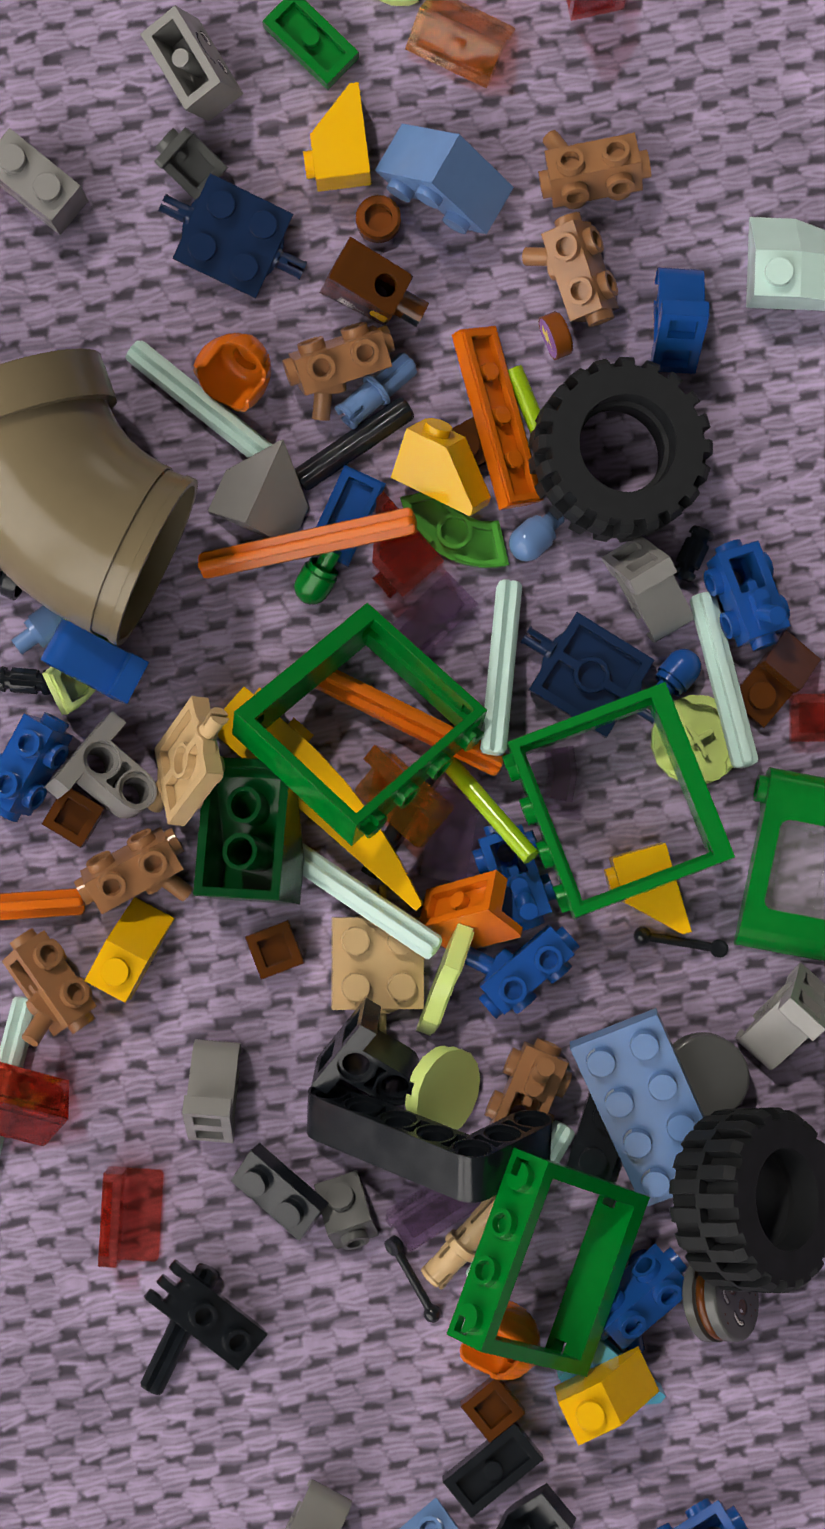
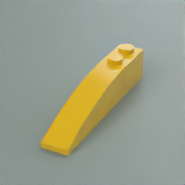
[218,686,423,911]

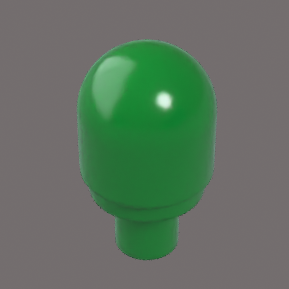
[294,551,342,605]

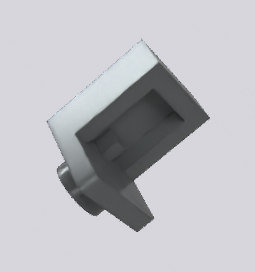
[154,127,228,200]
[314,1170,379,1250]

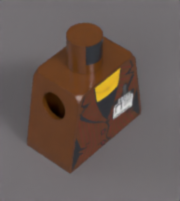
[319,237,429,327]

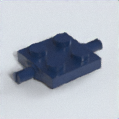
[158,173,307,299]
[520,612,655,738]

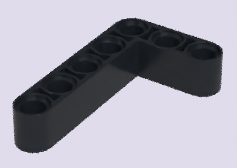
[307,1083,553,1203]

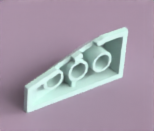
[746,217,825,311]

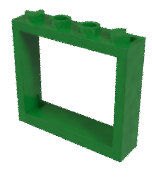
[232,603,487,846]
[502,682,735,919]
[447,1148,650,1377]

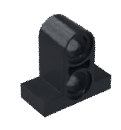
[311,998,419,1106]

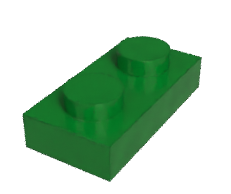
[262,0,359,90]

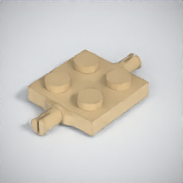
[147,696,229,826]
[331,885,424,1034]

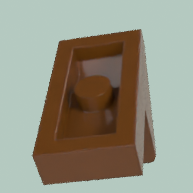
[740,630,821,728]

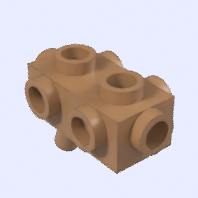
[538,130,651,209]
[522,212,619,327]
[282,322,395,421]
[74,827,193,914]
[2,928,97,1046]
[484,1037,572,1125]

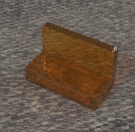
[405,0,515,88]
[355,745,455,848]

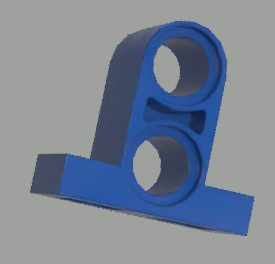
[651,267,709,374]
[40,619,149,704]

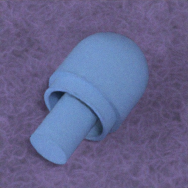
[509,512,565,561]
[11,606,63,654]

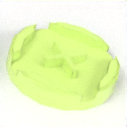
[651,695,733,784]
[405,1045,480,1130]

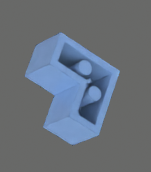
[375,124,514,235]

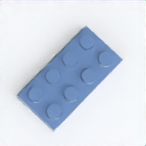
[570,1008,705,1207]

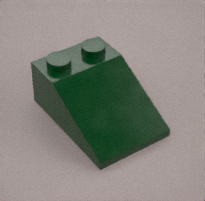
[193,757,304,905]

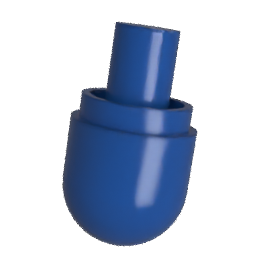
[655,649,702,696]

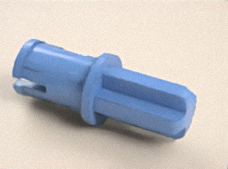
[335,352,417,429]

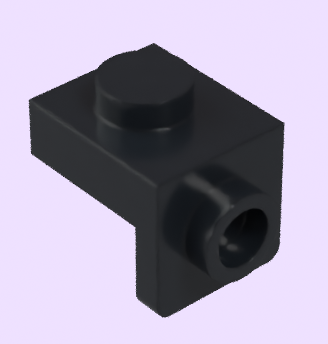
[496,1483,576,1529]

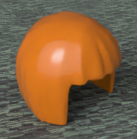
[193,333,271,412]
[459,1301,541,1380]

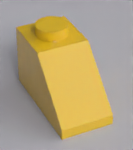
[303,82,371,192]
[391,418,491,516]
[604,842,692,934]
[84,897,175,1003]
[554,1346,659,1446]

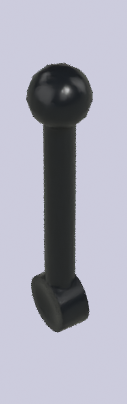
[634,927,728,958]
[384,1235,441,1323]

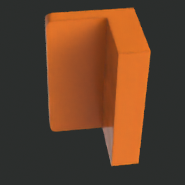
[419,870,523,949]

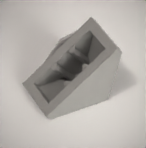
[208,439,309,538]

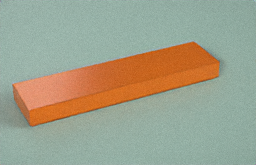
[452,326,543,510]

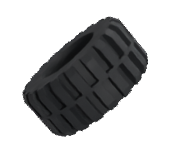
[528,357,713,542]
[669,1107,825,1293]

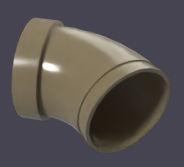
[0,348,198,646]

